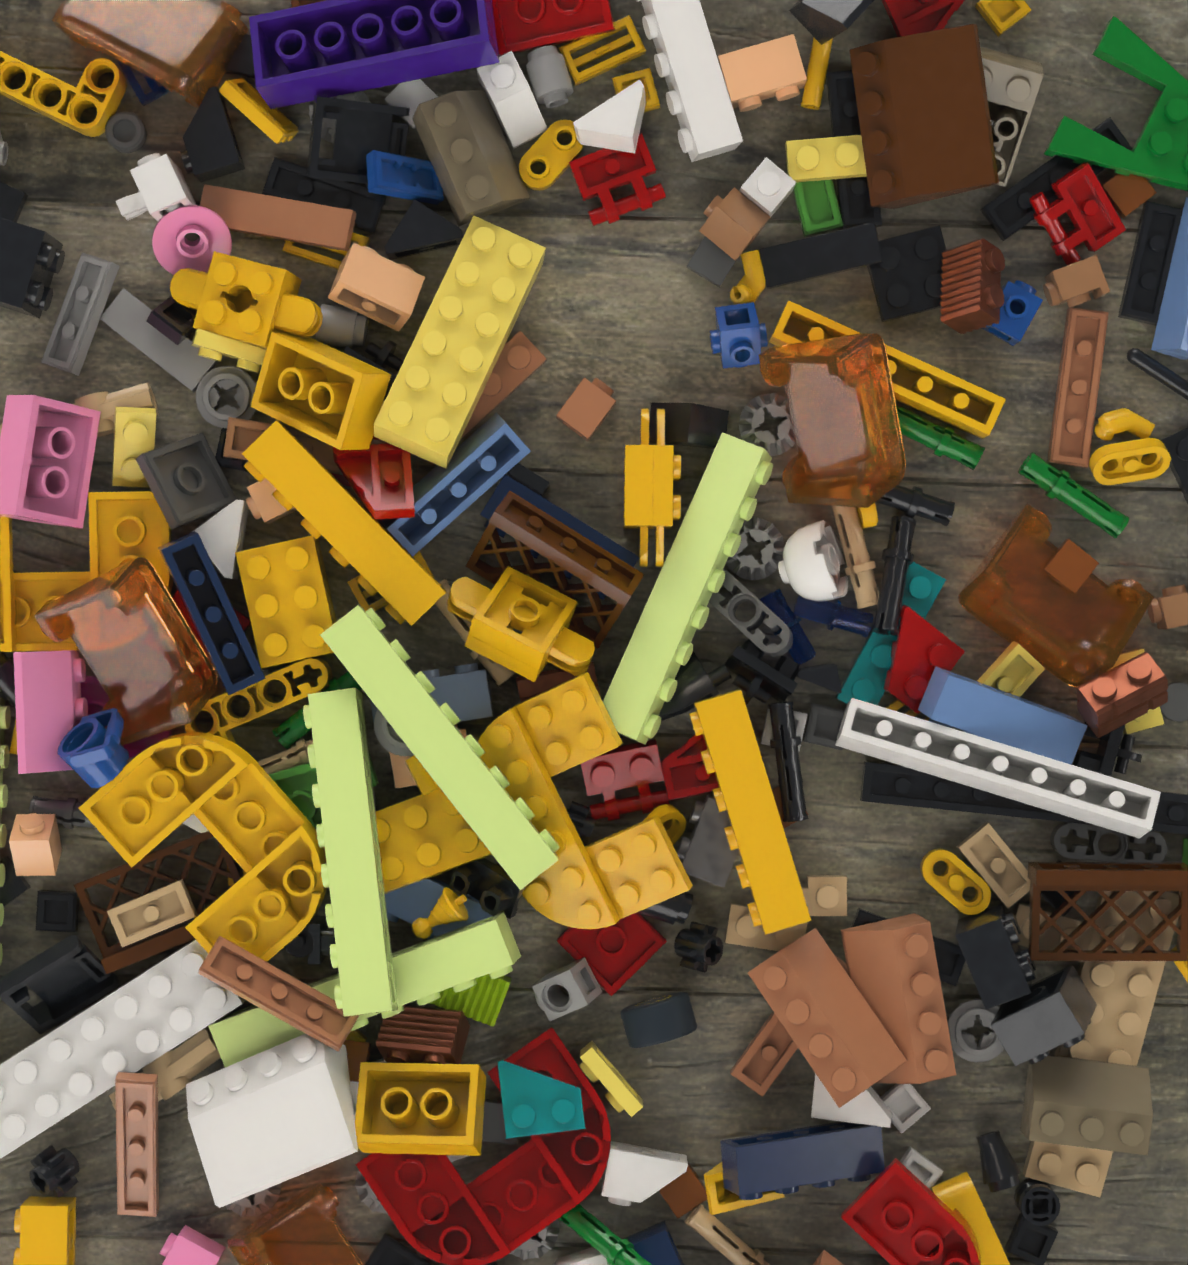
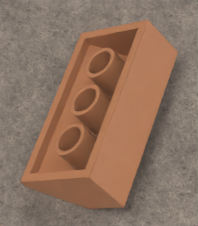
[841,913,956,1084]
[748,928,907,1108]

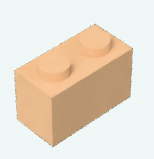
[718,34,807,112]
[328,243,425,332]

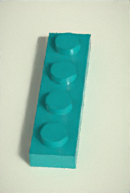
[835,562,946,705]

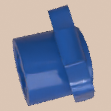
[57,708,129,788]

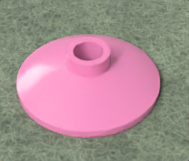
[152,205,232,275]

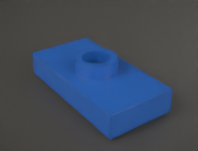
[366,150,444,205]

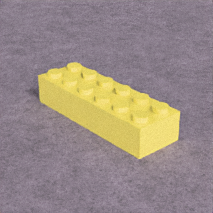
[374,215,546,469]

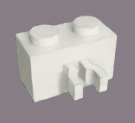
[115,153,196,221]

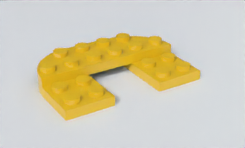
[0,491,173,652]
[478,672,693,929]
[79,732,327,962]

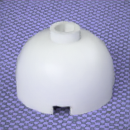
[778,520,848,602]

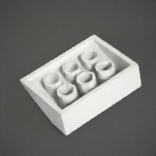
[186,1034,358,1208]

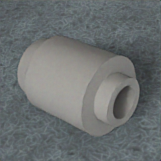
[526,45,574,108]
[315,304,369,349]

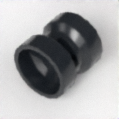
[1014,1178,1060,1226]

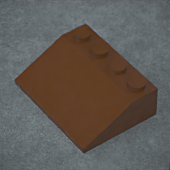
[849,24,999,209]

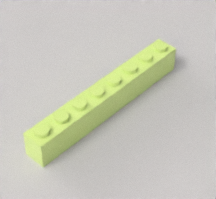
[603,432,773,745]
[320,605,560,890]
[303,688,398,1017]
[208,912,521,1067]

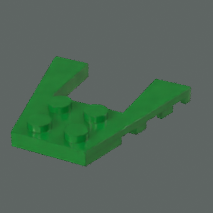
[1044,16,1188,191]

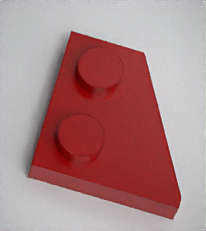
[884,605,965,714]

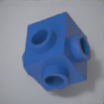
[710,302,768,369]

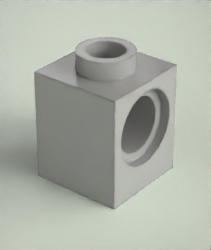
[532,957,602,1021]

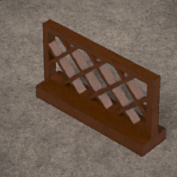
[466,490,645,649]
[74,831,242,974]
[1028,862,1188,961]

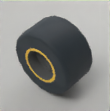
[621,992,697,1048]

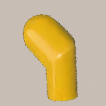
[730,250,766,305]
[1094,408,1155,441]

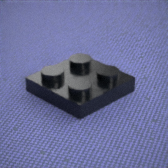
[867,225,946,322]

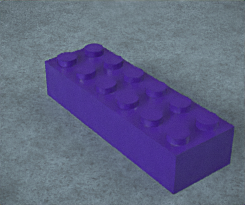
[249,0,500,109]

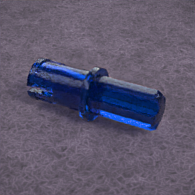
[759,588,816,665]
[794,595,874,638]

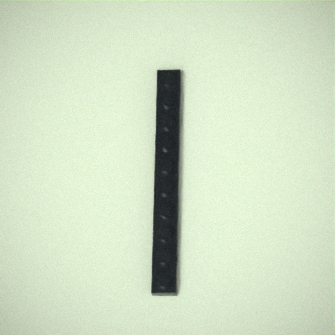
[860,761,1188,834]

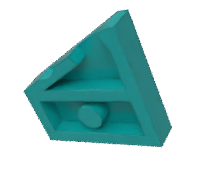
[497,1061,585,1139]

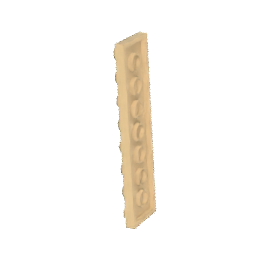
[1022,891,1179,1198]

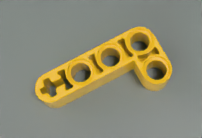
[0,51,127,137]
[183,658,333,744]
[931,1171,1010,1265]

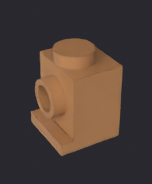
[1043,255,1110,308]
[1147,584,1188,629]

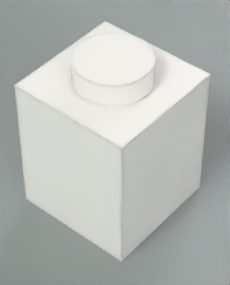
[740,157,797,217]

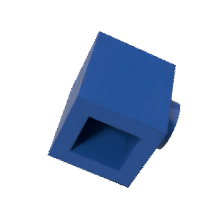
[981,280,1043,346]

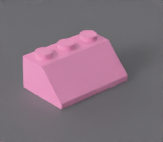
[0,395,101,529]
[13,650,88,774]

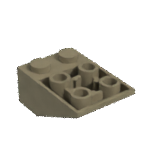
[980,47,1044,187]

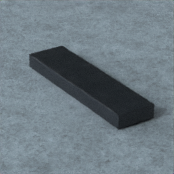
[826,70,882,230]
[981,117,1133,241]

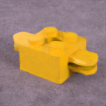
[170,251,323,350]
[624,408,681,567]
[447,566,595,682]

